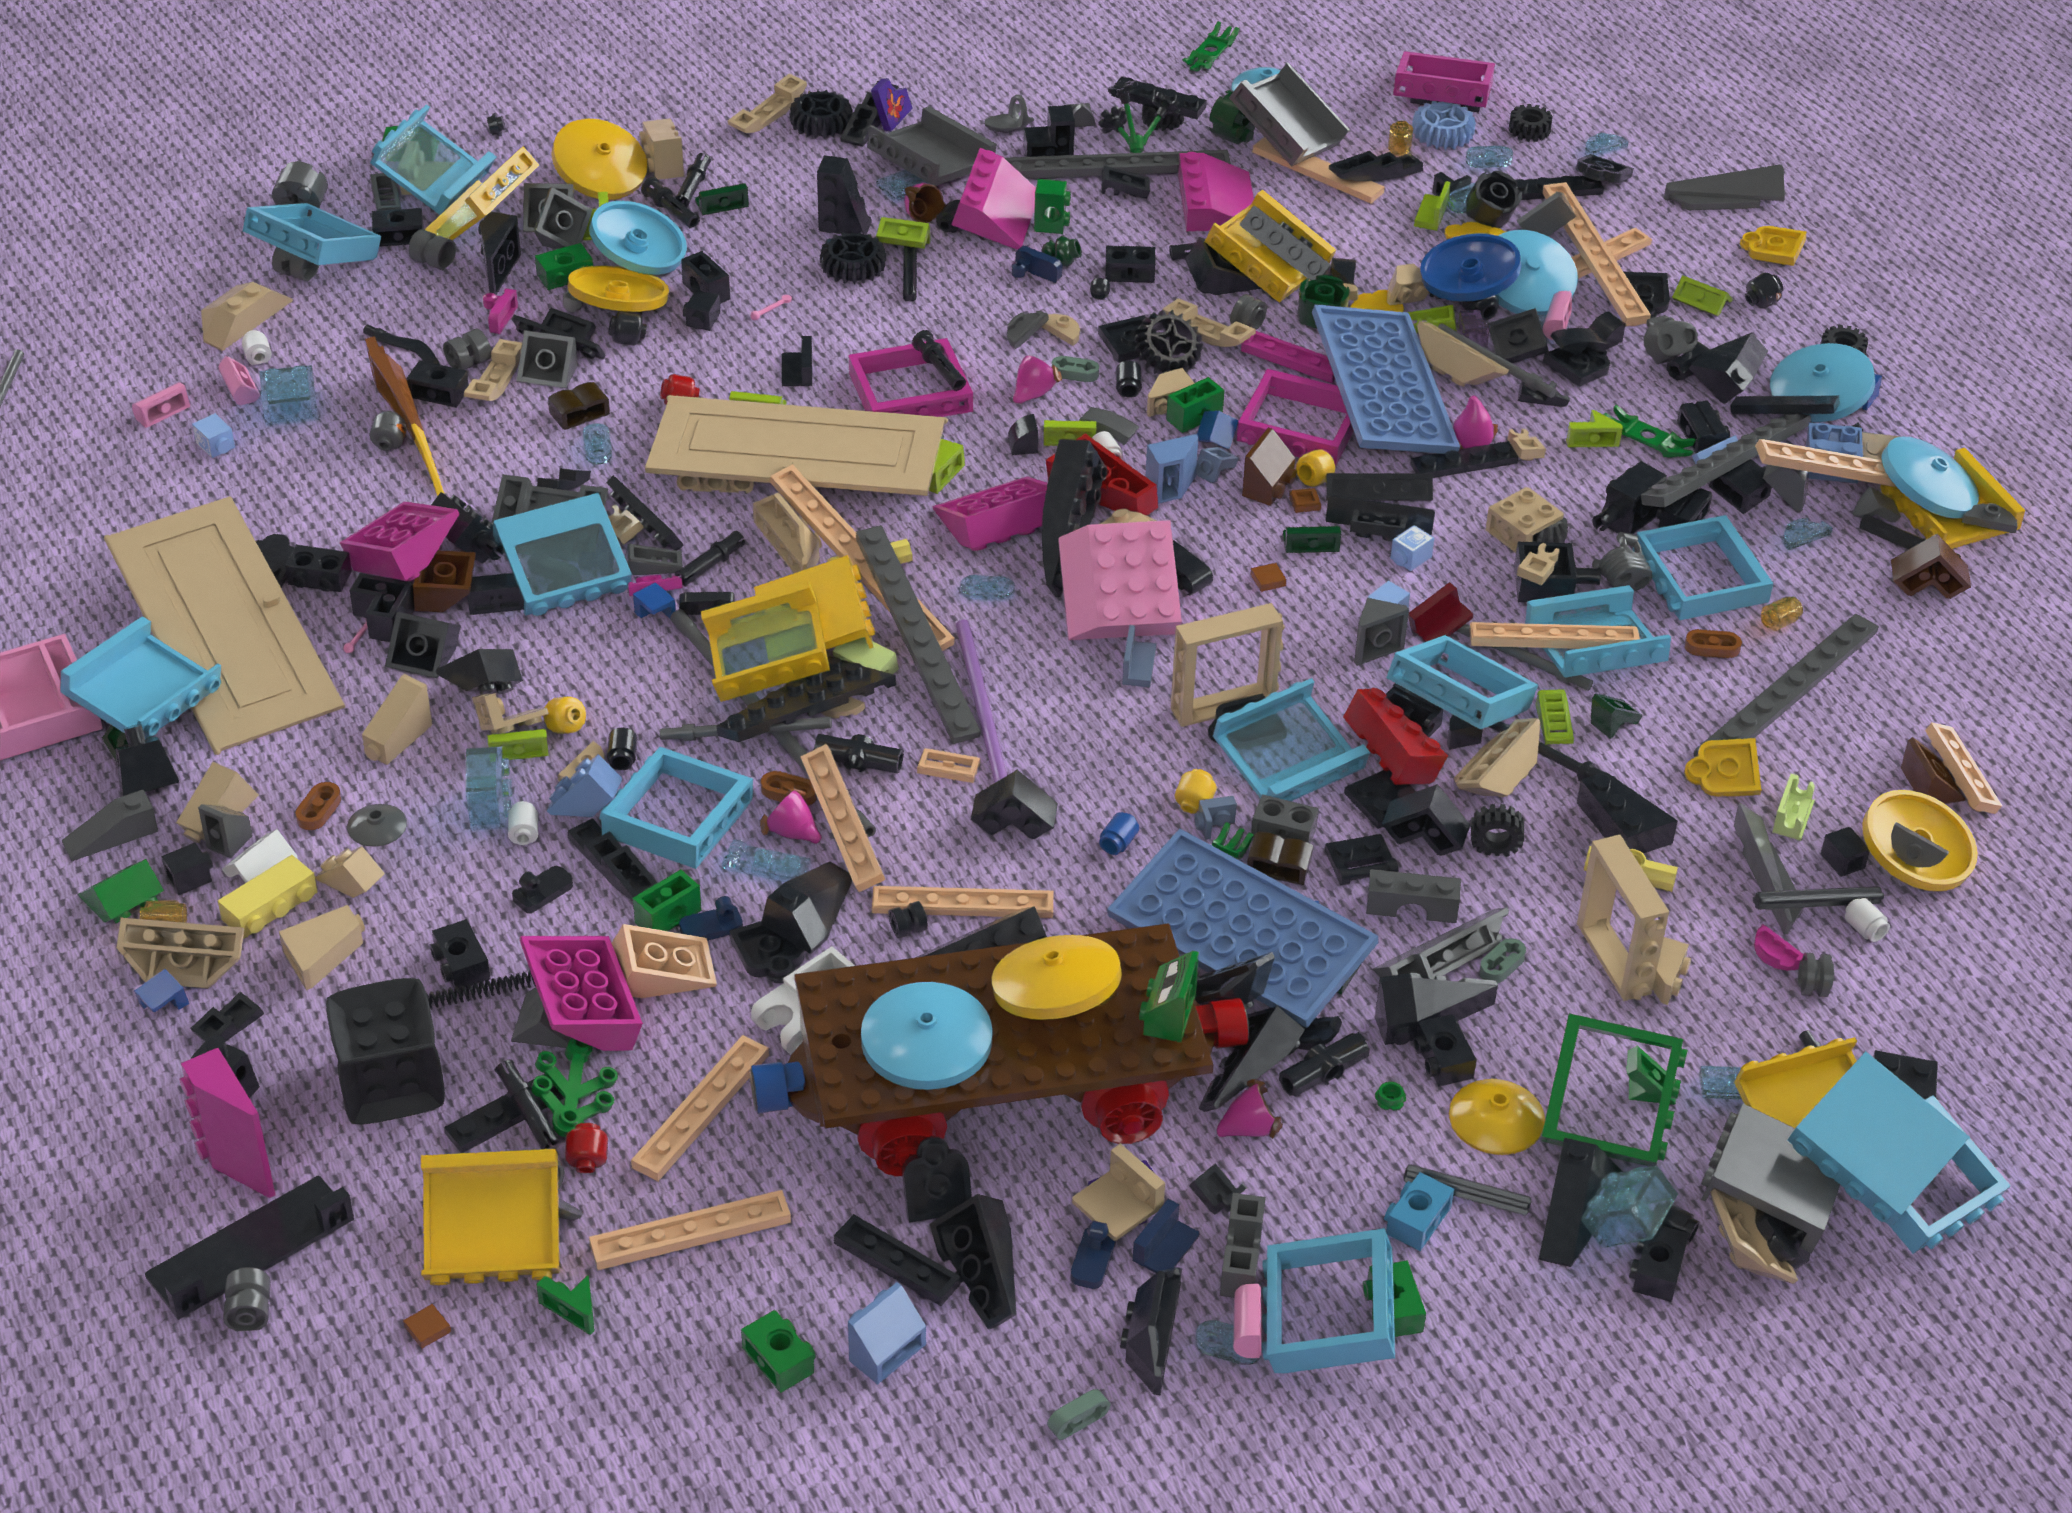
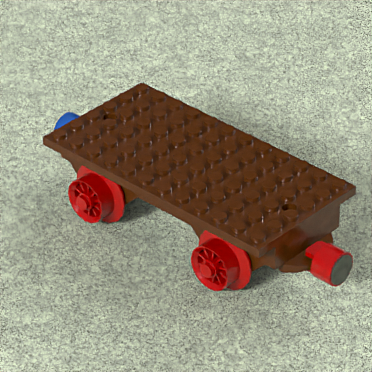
[750,923,1249,1177]

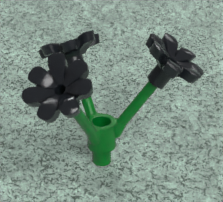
[1098,80,1181,153]

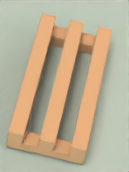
[917,748,980,783]

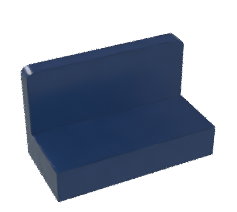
[1132,1198,1200,1273]

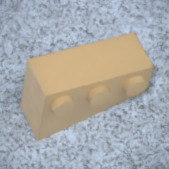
[639,118,684,180]

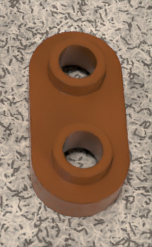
[1684,629,1742,658]
[761,771,817,806]
[295,782,341,830]

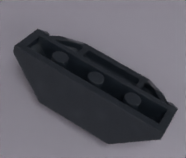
[1194,952,1275,1009]
[1120,1267,1182,1396]

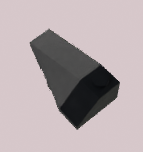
[1689,332,1768,404]
[1375,973,1498,1045]
[1198,1006,1305,1112]
[1538,1138,1624,1267]
[929,1194,1016,1329]

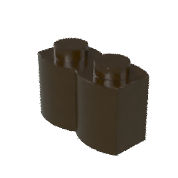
[548,382,610,430]
[1247,832,1313,885]

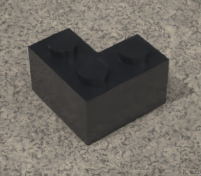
[1023,105,1075,157]
[349,573,415,642]
[971,769,1058,839]
[1382,784,1470,856]

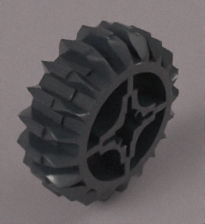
[789,90,853,139]
[820,232,887,285]
[1134,310,1203,374]

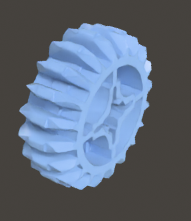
[1412,101,1476,151]

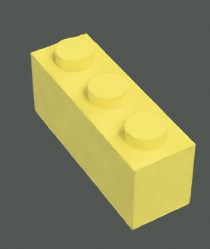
[218,855,318,939]

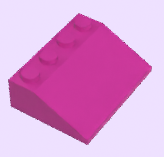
[951,148,1036,249]
[1178,152,1254,231]
[932,476,1048,551]
[339,501,459,581]
[519,936,643,1051]
[179,1048,276,1198]

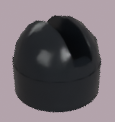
[1090,278,1110,300]

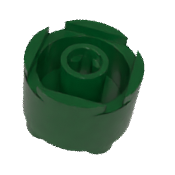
[1209,90,1255,145]
[1297,275,1350,329]

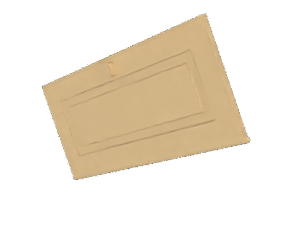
[645,395,948,496]
[104,496,345,755]

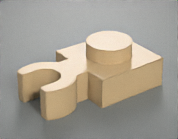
[1507,429,1546,461]
[608,505,644,545]
[1517,543,1559,585]

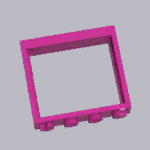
[1393,51,1495,108]
[848,338,973,417]
[1237,369,1354,466]

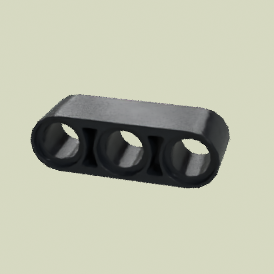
[1173,540,1213,596]

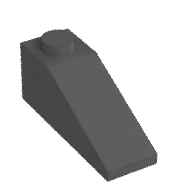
[62,790,158,861]

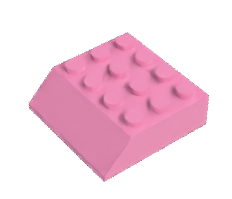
[1058,520,1182,640]
[0,634,103,760]

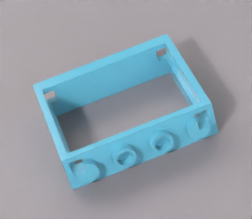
[243,203,381,265]
[1633,515,1773,620]
[1386,635,1538,729]
[599,747,753,869]
[1891,1095,2011,1254]
[1262,1228,1395,1374]

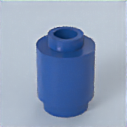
[1099,812,1139,855]

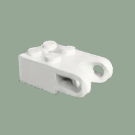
[751,946,855,1055]

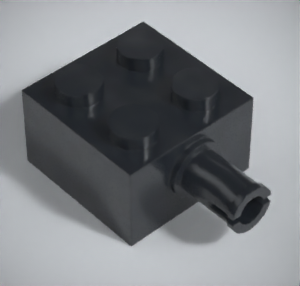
[1592,461,1667,534]
[431,492,504,564]
[1514,541,1601,602]

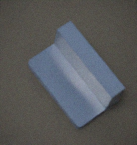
[1122,625,1157,687]

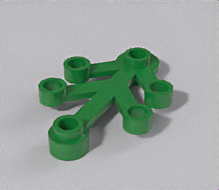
[531,1038,618,1137]

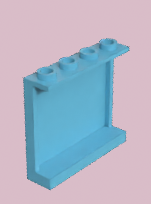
[60,616,221,739]
[1787,1051,1970,1227]

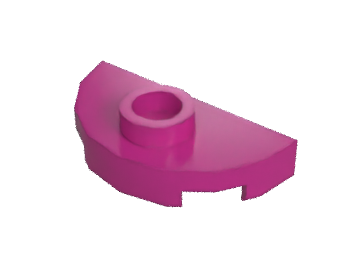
[628,575,683,596]
[1754,924,1803,971]

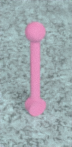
[750,295,792,320]
[343,618,368,653]

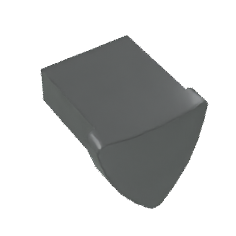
[1066,103,1096,127]
[1853,487,1901,523]

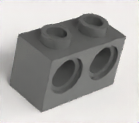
[1251,794,1319,844]

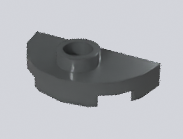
[1007,311,1049,349]
[1962,503,2018,533]
[1891,822,1949,868]

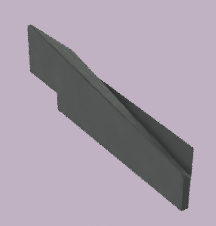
[1664,164,1785,211]
[1733,803,1804,935]
[1372,907,1509,979]

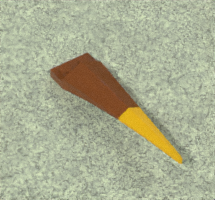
[365,336,444,496]

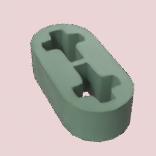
[1052,356,1099,382]
[1479,938,1526,983]
[1047,1389,1111,1440]

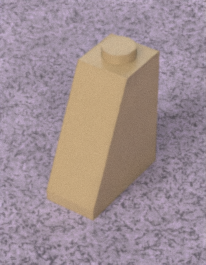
[362,674,432,765]
[176,762,259,843]
[279,905,365,990]

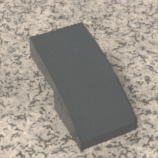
[1079,407,1139,445]

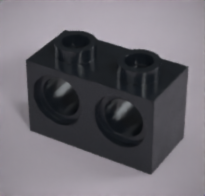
[1105,245,1156,283]
[285,544,352,592]

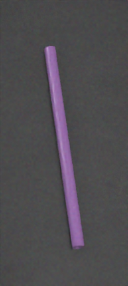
[956,619,1007,783]

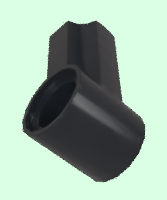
[1666,341,1710,381]

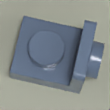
[1196,447,1239,483]
[1194,796,1237,840]

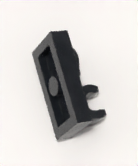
[1101,165,1150,199]

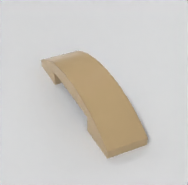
[727,73,807,133]
[1162,298,1256,347]
[464,339,522,401]

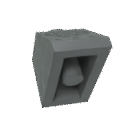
[1763,465,1809,512]
[198,804,253,858]

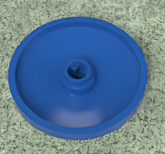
[1420,233,1521,301]

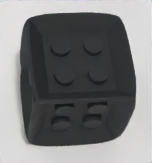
[326,978,445,1125]

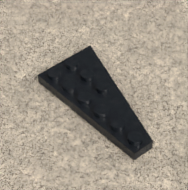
[716,657,897,742]

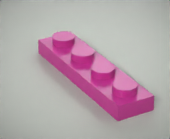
[1241,331,1335,383]

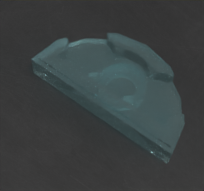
[1585,133,1629,156]
[1783,518,1833,550]

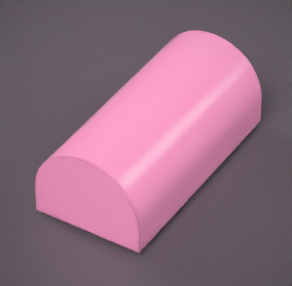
[1542,291,1572,340]
[219,356,260,405]
[132,382,190,428]
[1233,1284,1262,1358]

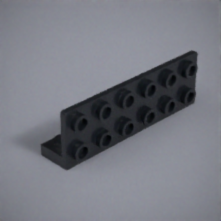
[145,1176,354,1320]

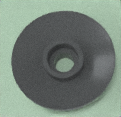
[347,804,407,847]

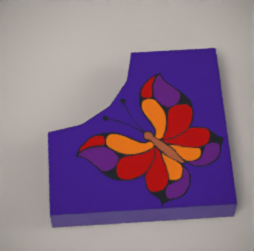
[871,78,913,132]

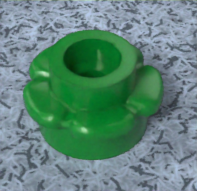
[1375,1082,1406,1111]

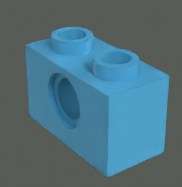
[1384,1172,1454,1251]

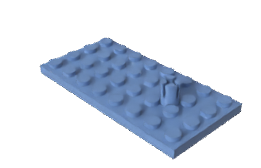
[1312,305,1460,454]
[1107,829,1379,1028]

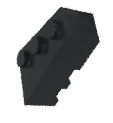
[817,155,872,235]
[1577,772,1678,854]

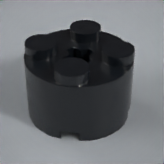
[1466,171,1522,228]

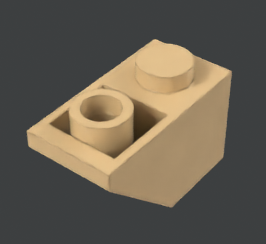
[1387,264,1429,305]
[1147,368,1194,417]
[315,846,385,898]
[1653,937,1691,1005]

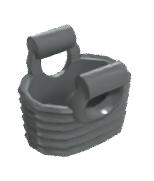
[1644,315,1698,364]
[1592,532,1653,591]

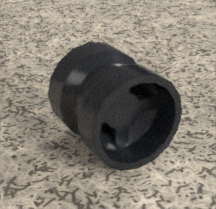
[888,901,928,938]

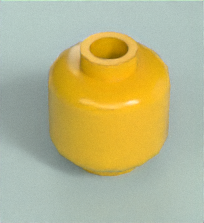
[1296,449,1335,487]
[543,696,586,734]
[1174,769,1217,814]

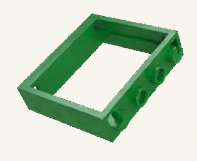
[1541,1013,1688,1168]

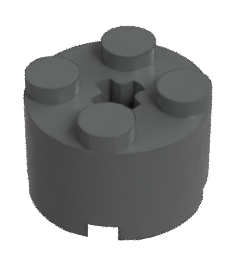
[272,161,328,216]

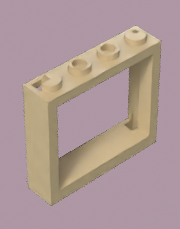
[1170,603,1285,727]
[1577,835,1669,1001]

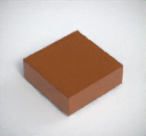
[1289,488,1321,513]
[1250,563,1287,592]
[403,1304,451,1349]

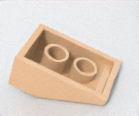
[612,924,717,998]

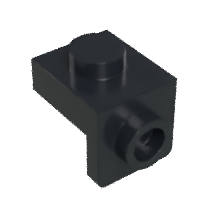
[1189,1163,1247,1215]

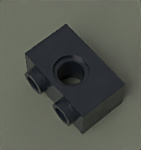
[372,208,424,247]
[681,251,730,304]
[406,360,469,408]
[429,919,491,989]
[1413,1014,1477,1087]
[1629,1222,1689,1302]

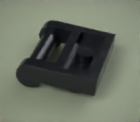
[1325,834,1399,886]

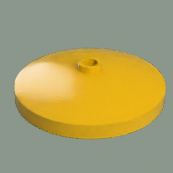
[551,118,648,200]
[567,266,669,312]
[1862,790,1978,891]
[992,935,1122,1019]

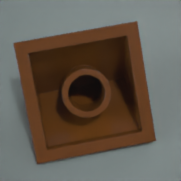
[1901,737,1966,804]

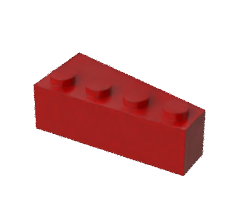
[1046,433,1158,516]
[1343,687,1448,785]

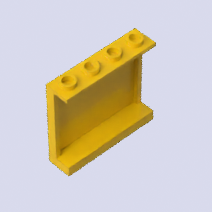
[1204,190,1336,303]
[1880,448,2025,549]
[754,555,876,662]
[1734,1037,1857,1128]
[421,1149,560,1286]

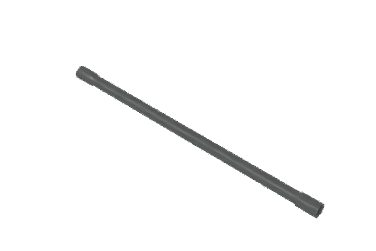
[670,609,876,837]

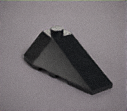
[761,861,853,954]

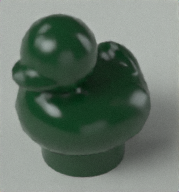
[1041,236,1082,267]

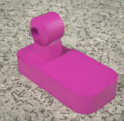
[483,288,518,334]

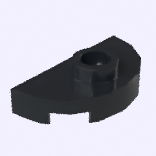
[1296,1016,1342,1050]

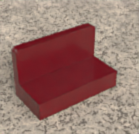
[1408,582,1474,642]

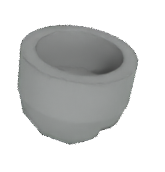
[563,291,583,312]

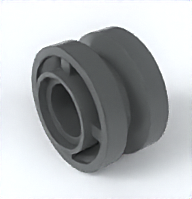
[1230,294,1267,330]
[1798,952,1834,997]

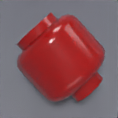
[660,374,700,405]
[565,1123,608,1173]

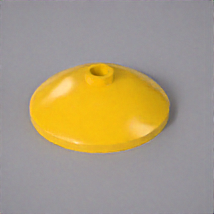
[1449,1079,1545,1155]

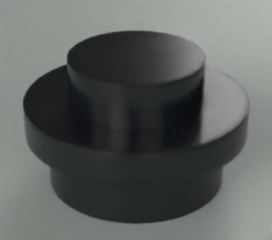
[487,112,506,136]

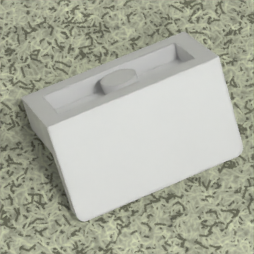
[222,829,298,883]

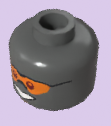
[369,411,407,451]

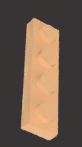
[1925,722,2002,814]

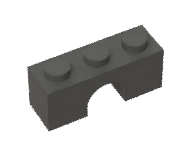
[1366,869,1461,923]
[1220,1193,1266,1298]

